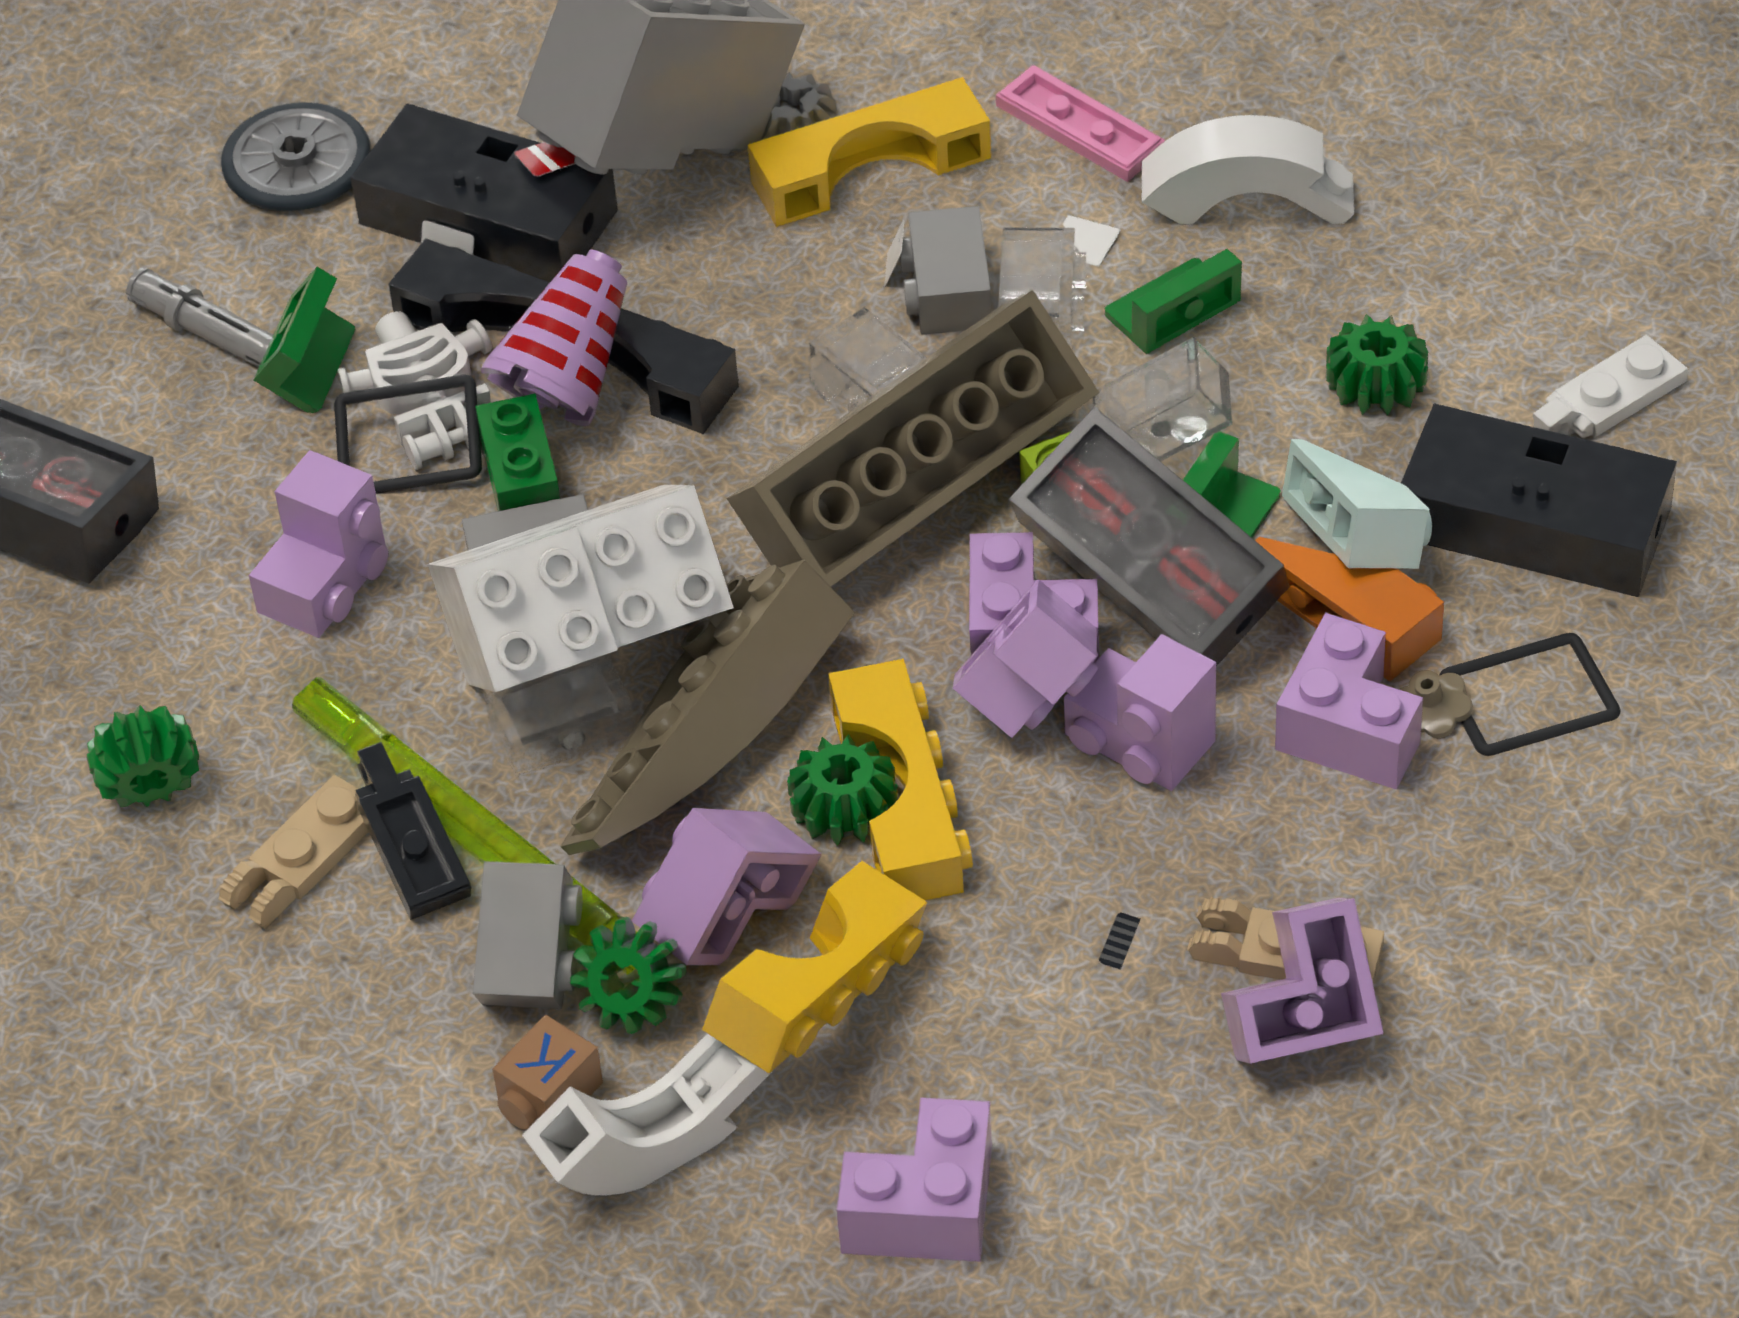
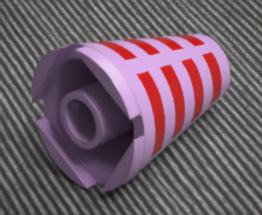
[481,249,628,426]

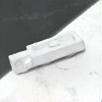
[1532,334,1688,438]

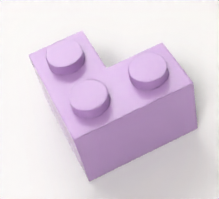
[248,450,388,638]
[969,532,1099,663]
[953,579,1098,738]
[1275,613,1423,790]
[1064,634,1216,791]
[632,808,822,965]
[1221,898,1384,1064]
[837,1098,992,1262]

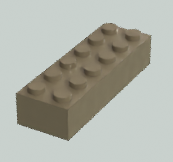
[727,290,1100,587]

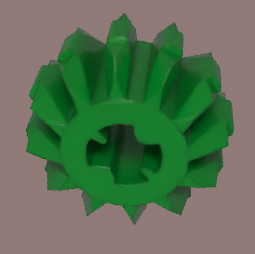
[1326,314,1428,416]
[86,705,199,808]
[787,733,899,846]
[570,917,687,1034]

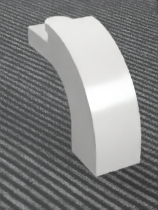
[1142,115,1354,225]
[522,1033,772,1195]

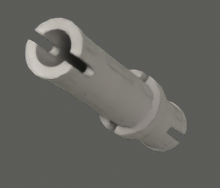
[126,267,274,368]

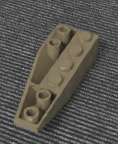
[560,559,855,855]

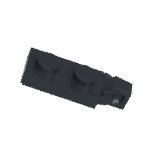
[355,742,471,920]

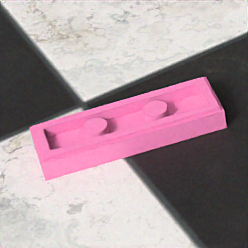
[996,65,1165,182]

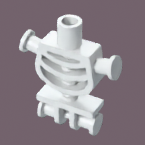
[338,312,492,470]

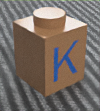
[492,1014,603,1130]

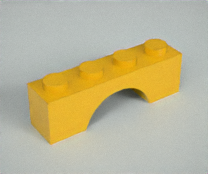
[747,77,992,227]
[828,658,973,900]
[702,861,928,1074]

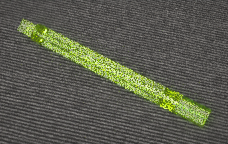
[292,677,637,975]

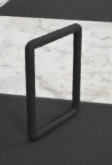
[334,375,482,493]
[1439,633,1621,756]

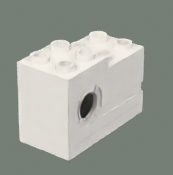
[428,485,734,692]

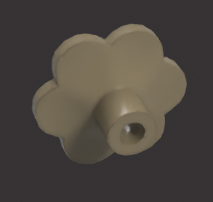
[1398,670,1473,739]

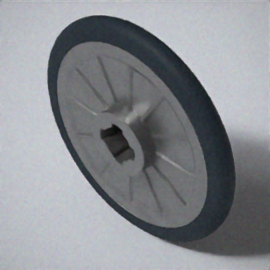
[221,102,371,211]

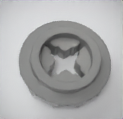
[762,72,837,139]

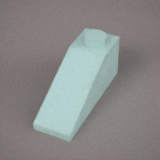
[1282,439,1432,569]

